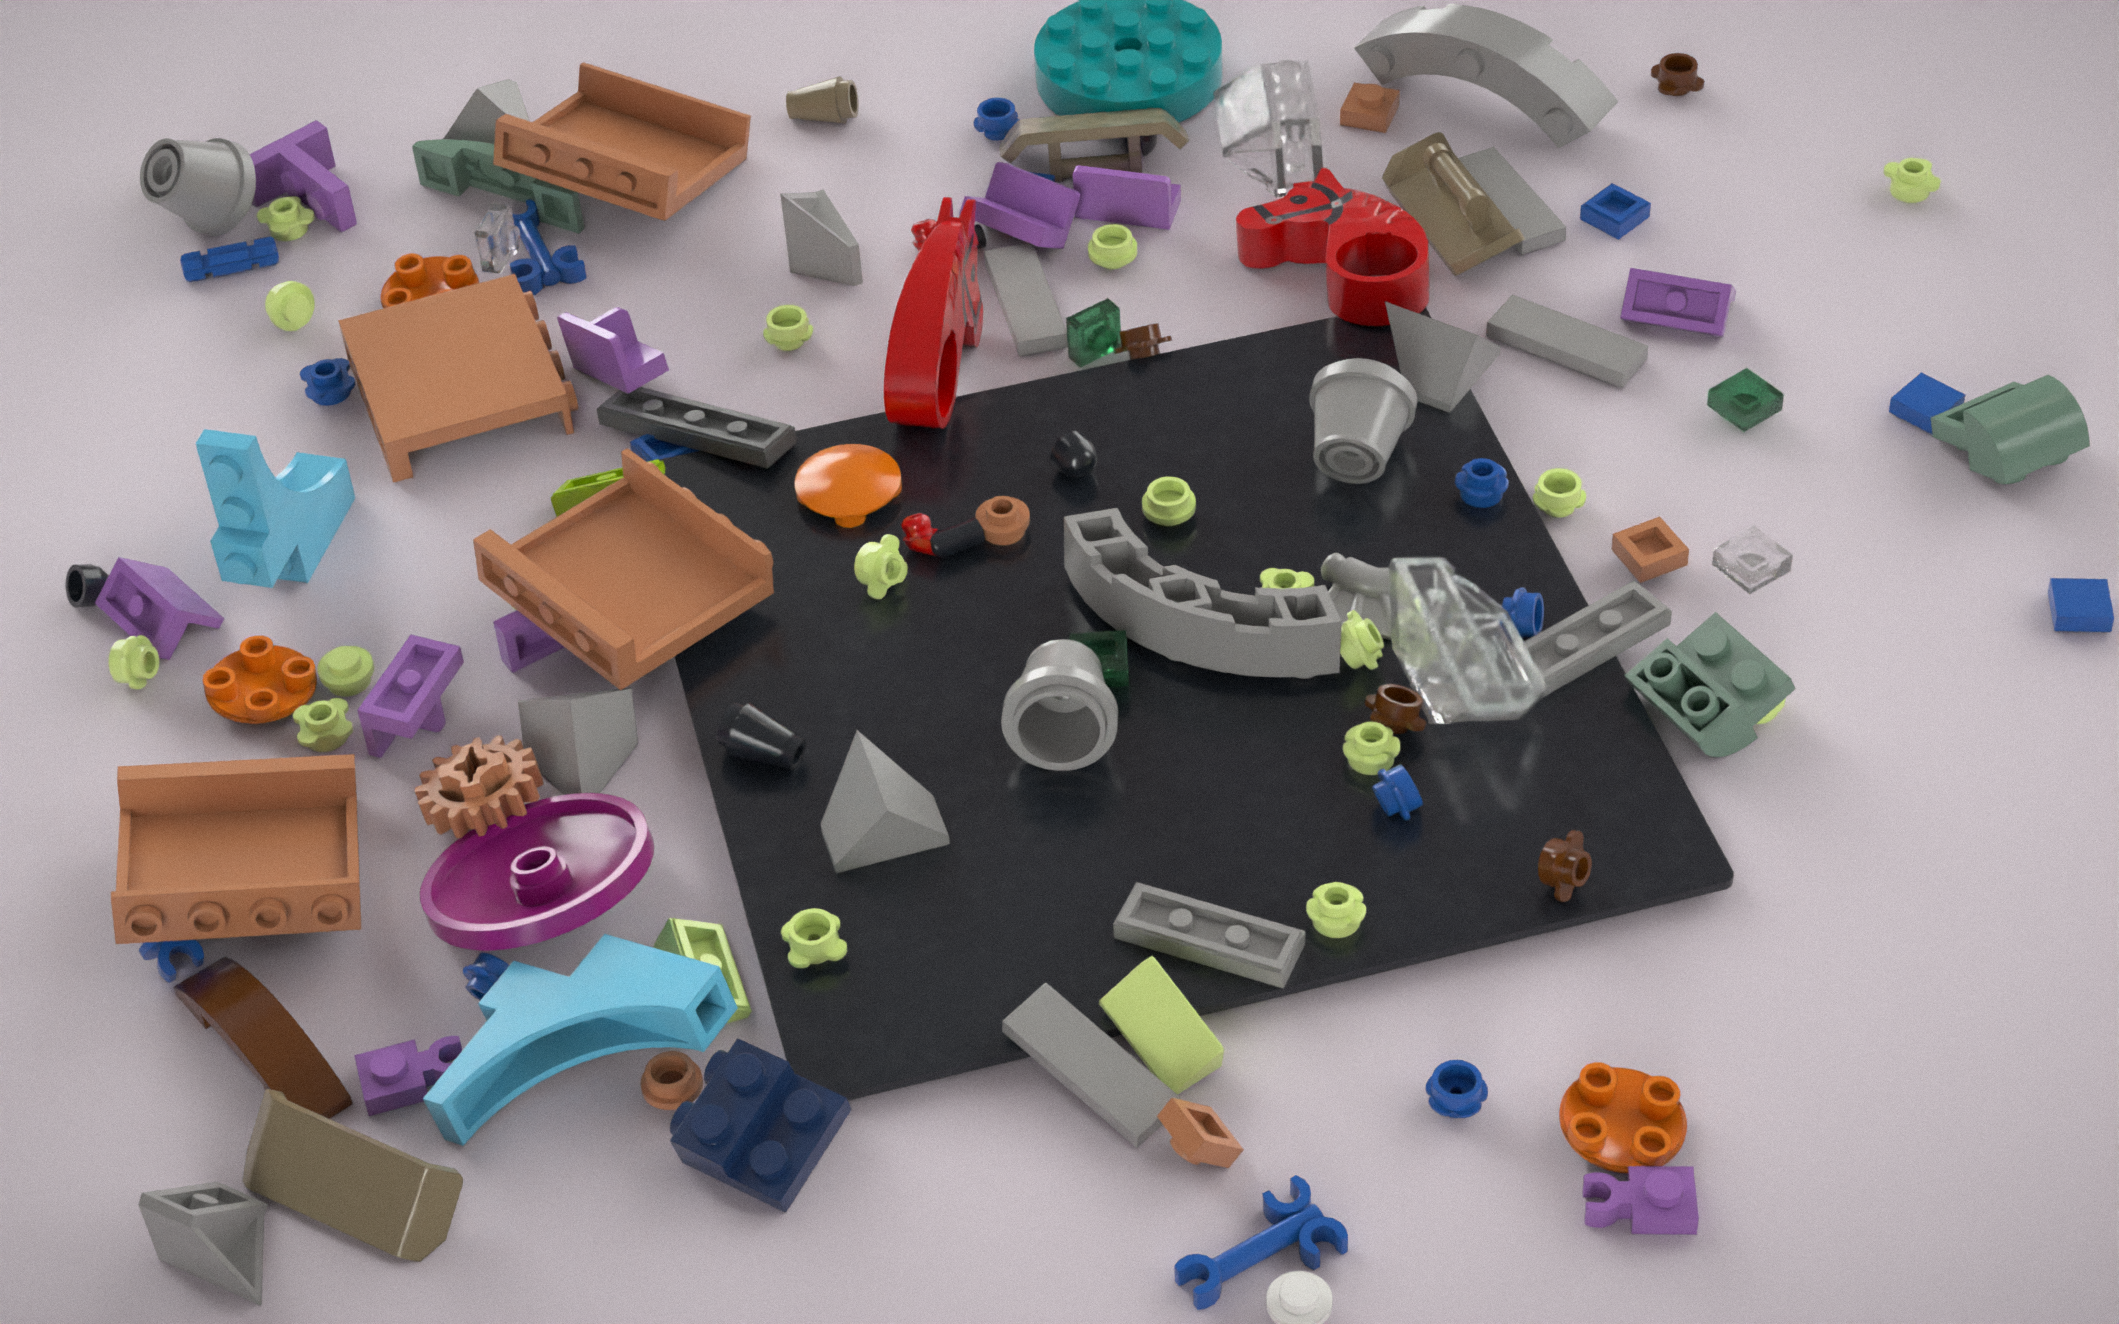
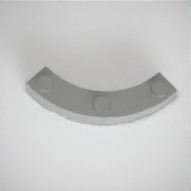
[1354,4,1618,148]
[1064,508,1342,679]

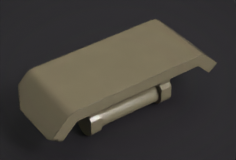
[999,108,1190,182]
[1382,132,1525,276]
[242,1089,463,1262]

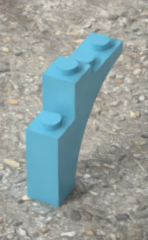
[195,429,355,588]
[423,934,738,1146]

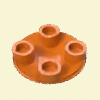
[380,253,479,308]
[794,444,902,528]
[202,635,317,724]
[1559,1062,1687,1173]

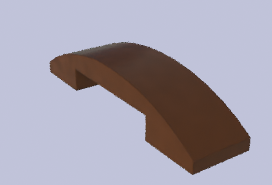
[173,957,353,1119]

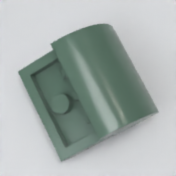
[1931,375,2090,484]
[1625,612,1796,757]

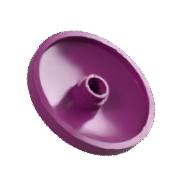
[420,793,654,951]

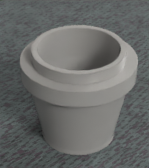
[140,138,256,236]
[1309,358,1418,484]
[1001,639,1118,771]

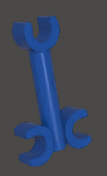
[501,199,587,295]
[1174,1175,1348,1310]

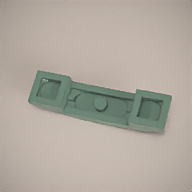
[412,139,584,234]

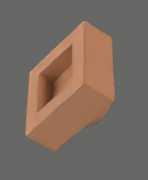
[1340,82,1400,133]
[1611,516,1689,583]
[1157,1098,1244,1168]

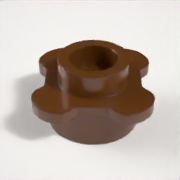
[1651,53,1705,96]
[1113,323,1172,360]
[1364,684,1426,734]
[1538,830,1592,902]

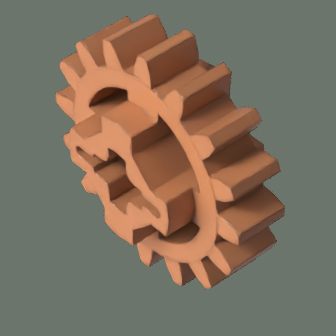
[415,735,544,838]

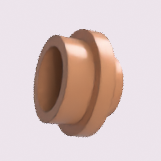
[976,496,1030,545]
[640,1051,703,1110]

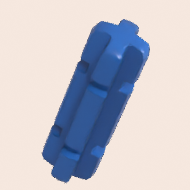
[180,236,279,282]

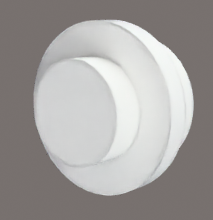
[1266,1271,1333,1324]

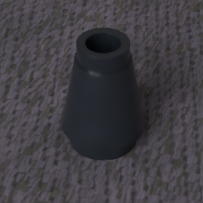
[716,702,807,770]

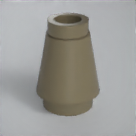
[786,76,859,124]

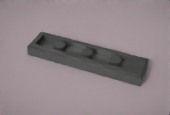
[596,387,797,469]

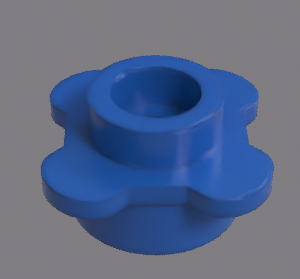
[300,358,356,406]

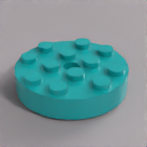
[1034,0,1223,123]

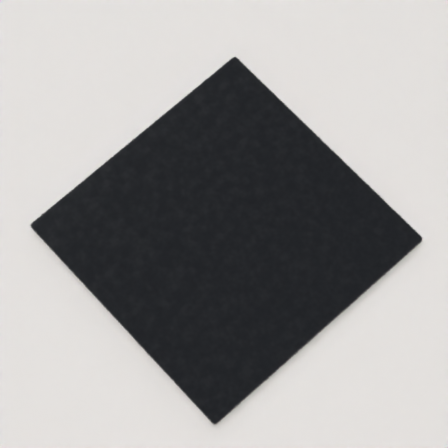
[659,307,1734,1101]

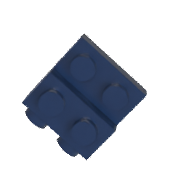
[670,1038,852,1213]

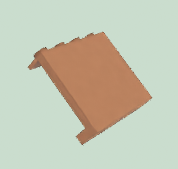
[493,62,751,221]
[338,274,578,483]
[473,448,774,691]
[111,754,361,944]

